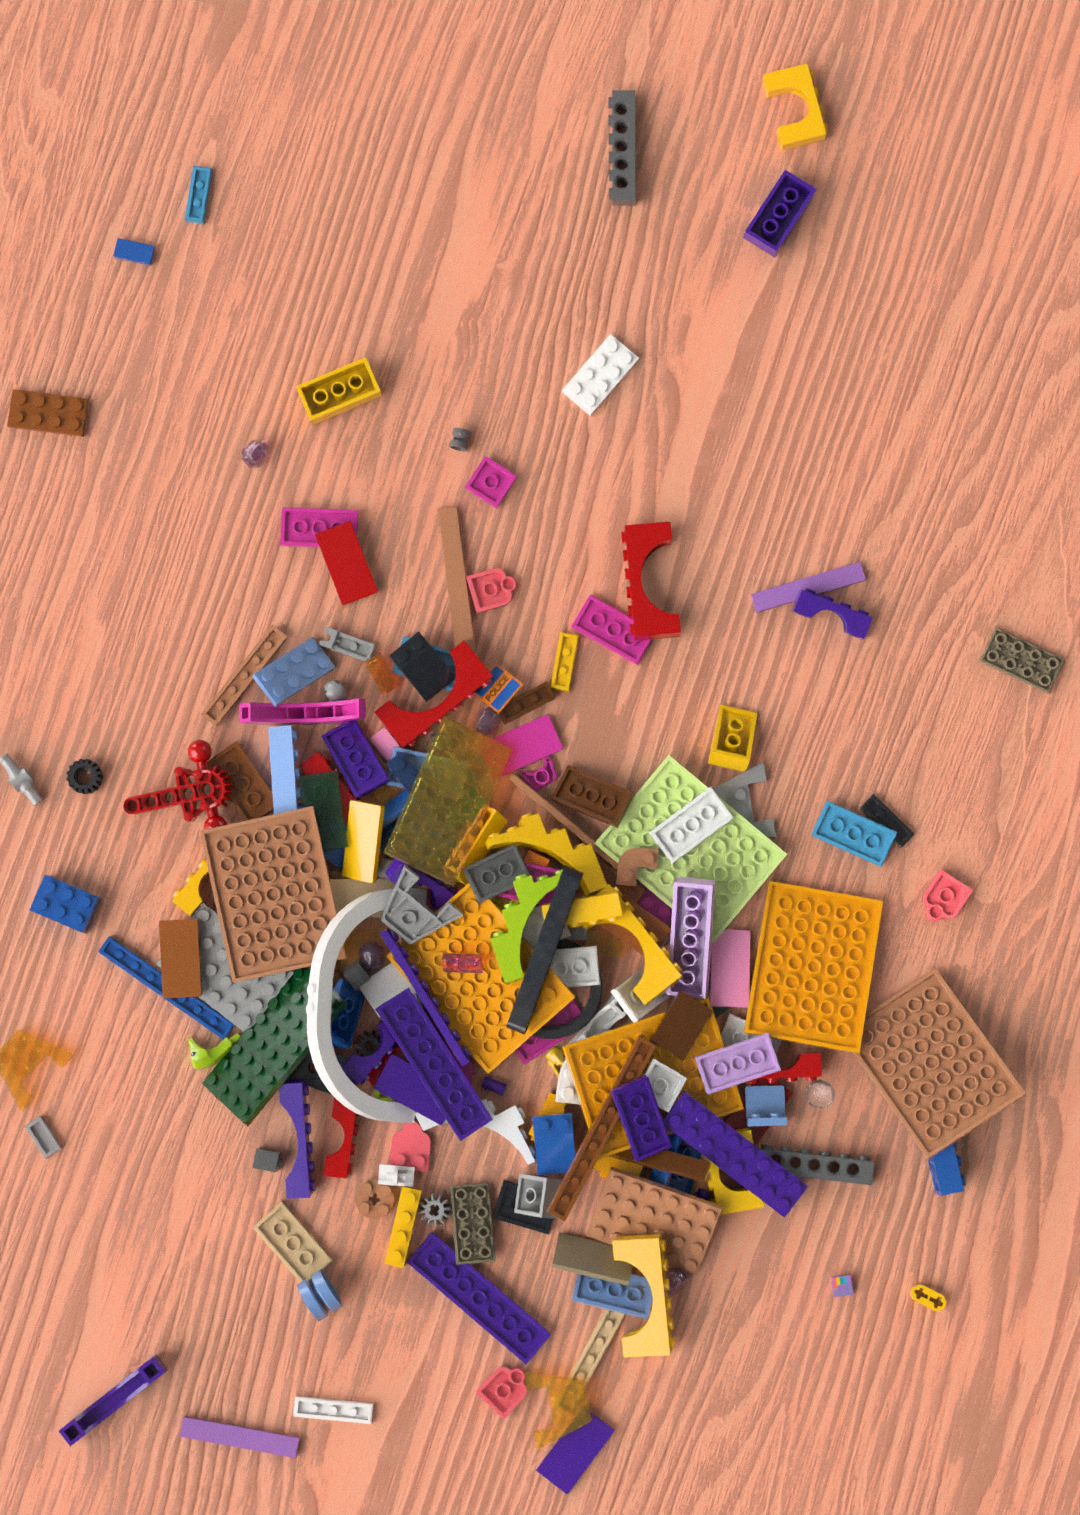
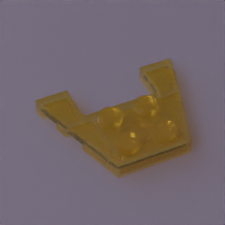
[0,1029,75,1111]
[524,1371,591,1450]

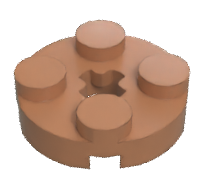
[355,1179,395,1219]

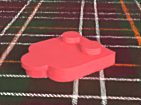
[466,568,517,614]
[923,869,973,921]
[390,1122,431,1172]
[475,1367,527,1420]

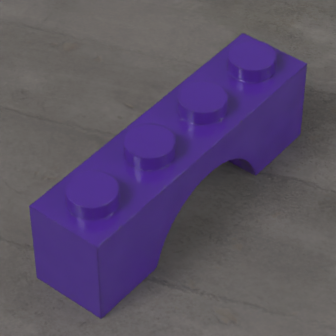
[791,588,873,640]
[385,855,459,911]
[341,1020,396,1085]

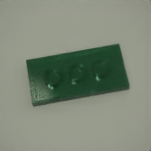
[299,771,348,851]

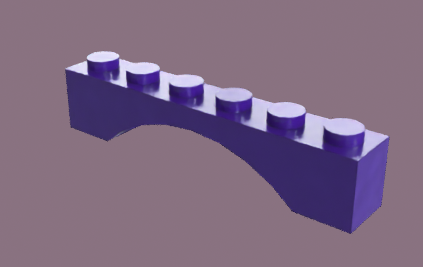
[279,1078,316,1199]
[59,1355,168,1446]

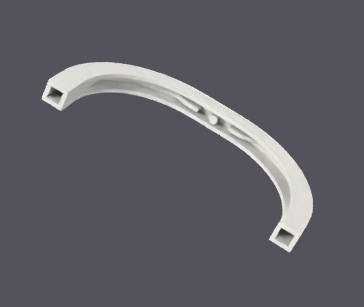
[306,888,427,1123]

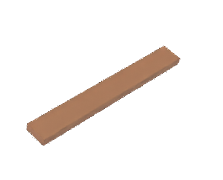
[437,507,475,652]
[509,774,618,870]

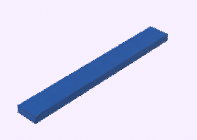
[98,936,235,1040]

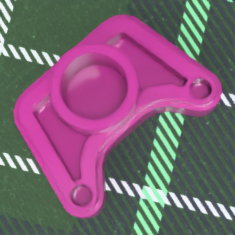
[520,756,557,791]

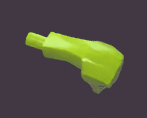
[188,1033,241,1070]

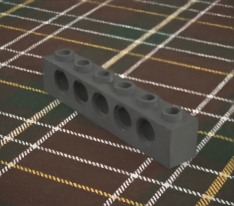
[608,90,636,206]
[759,1144,874,1185]

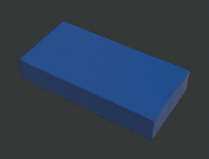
[113,238,155,266]

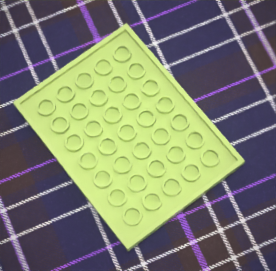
[594,755,787,943]

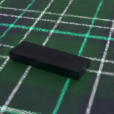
[860,794,914,848]

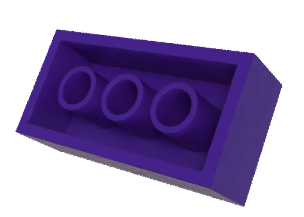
[743,170,817,258]

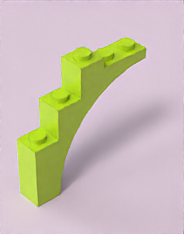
[490,869,563,984]

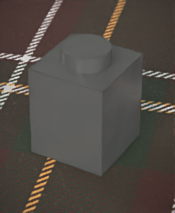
[343,957,371,990]
[252,1148,283,1172]

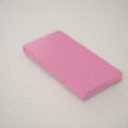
[710,930,750,1008]

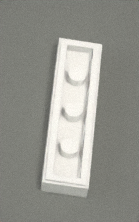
[293,1396,374,1424]

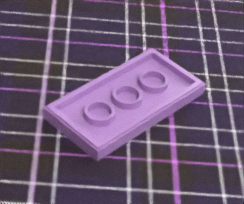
[694,1033,781,1095]

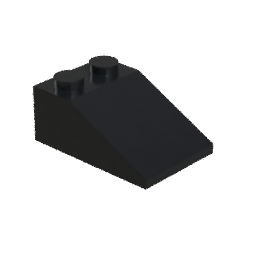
[389,631,456,702]

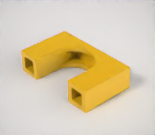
[762,64,828,151]
[704,1128,764,1215]

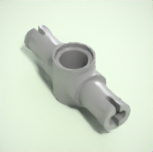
[0,754,43,806]

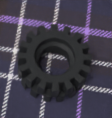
[66,759,103,794]

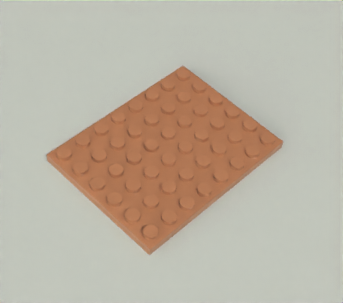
[200,806,347,983]
[853,968,1026,1160]

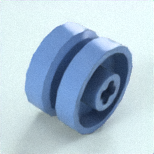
[297,1270,343,1321]

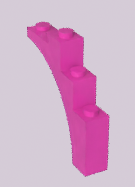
[239,698,366,726]

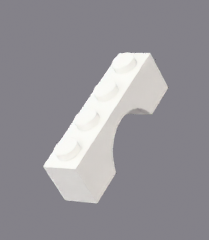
[568,994,627,1044]

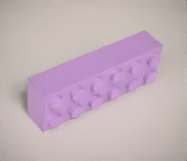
[667,877,716,999]

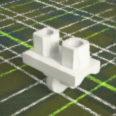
[378,1164,415,1187]

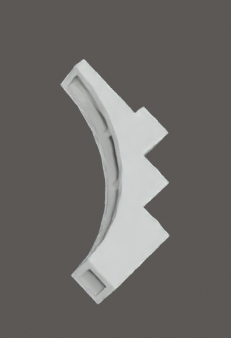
[414,1099,536,1165]

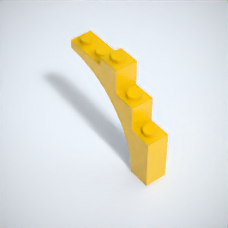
[485,813,607,896]

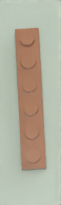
[201,625,288,727]

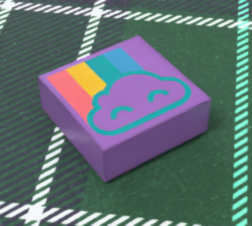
[831,1274,853,1297]

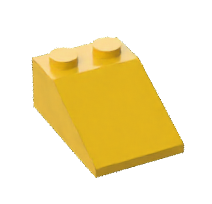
[708,704,757,772]

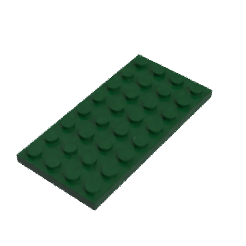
[202,967,348,1127]

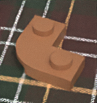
[616,848,659,886]

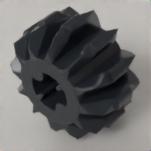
[354,1030,380,1056]

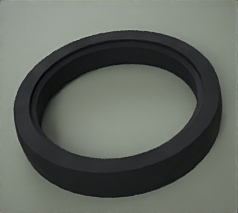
[532,938,602,1039]

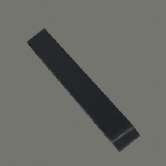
[506,866,583,1035]

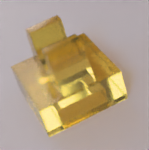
[372,784,399,806]

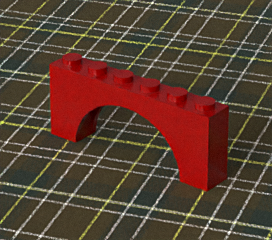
[621,522,681,641]
[374,640,493,748]

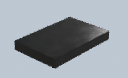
[492,1180,553,1234]

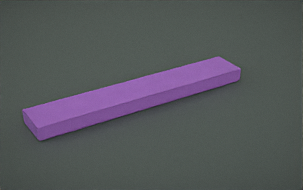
[751,562,866,613]
[180,1416,300,1458]

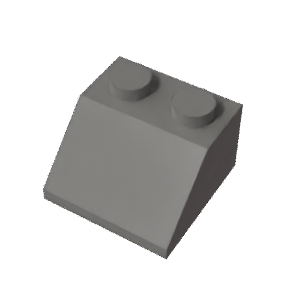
[514,1174,563,1219]

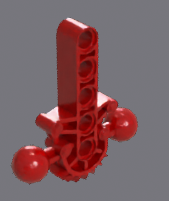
[123,740,234,830]

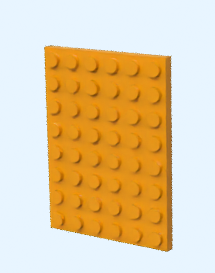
[744,881,883,1054]
[386,883,576,1074]
[562,997,744,1159]

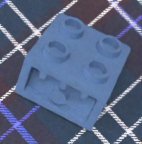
[745,1085,787,1126]

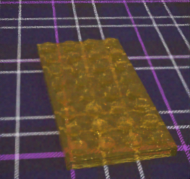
[383,716,513,886]

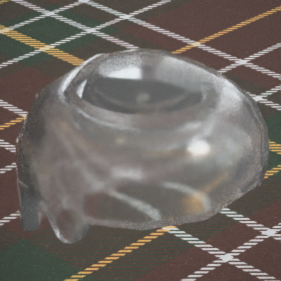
[804,1079,835,1109]

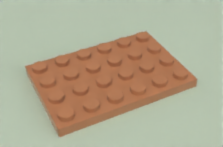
[586,1166,722,1275]

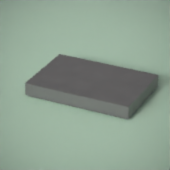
[462,844,531,904]

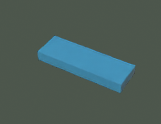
[185,166,212,224]

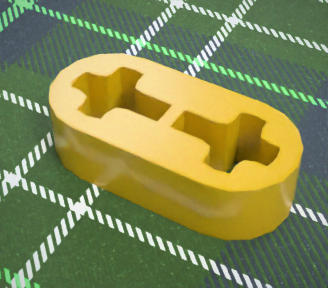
[910,1284,946,1311]

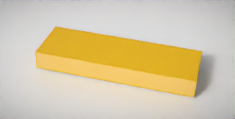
[550,632,579,692]

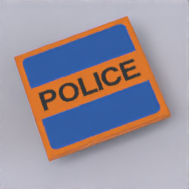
[476,663,524,714]

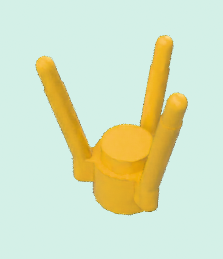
[545,1046,566,1078]

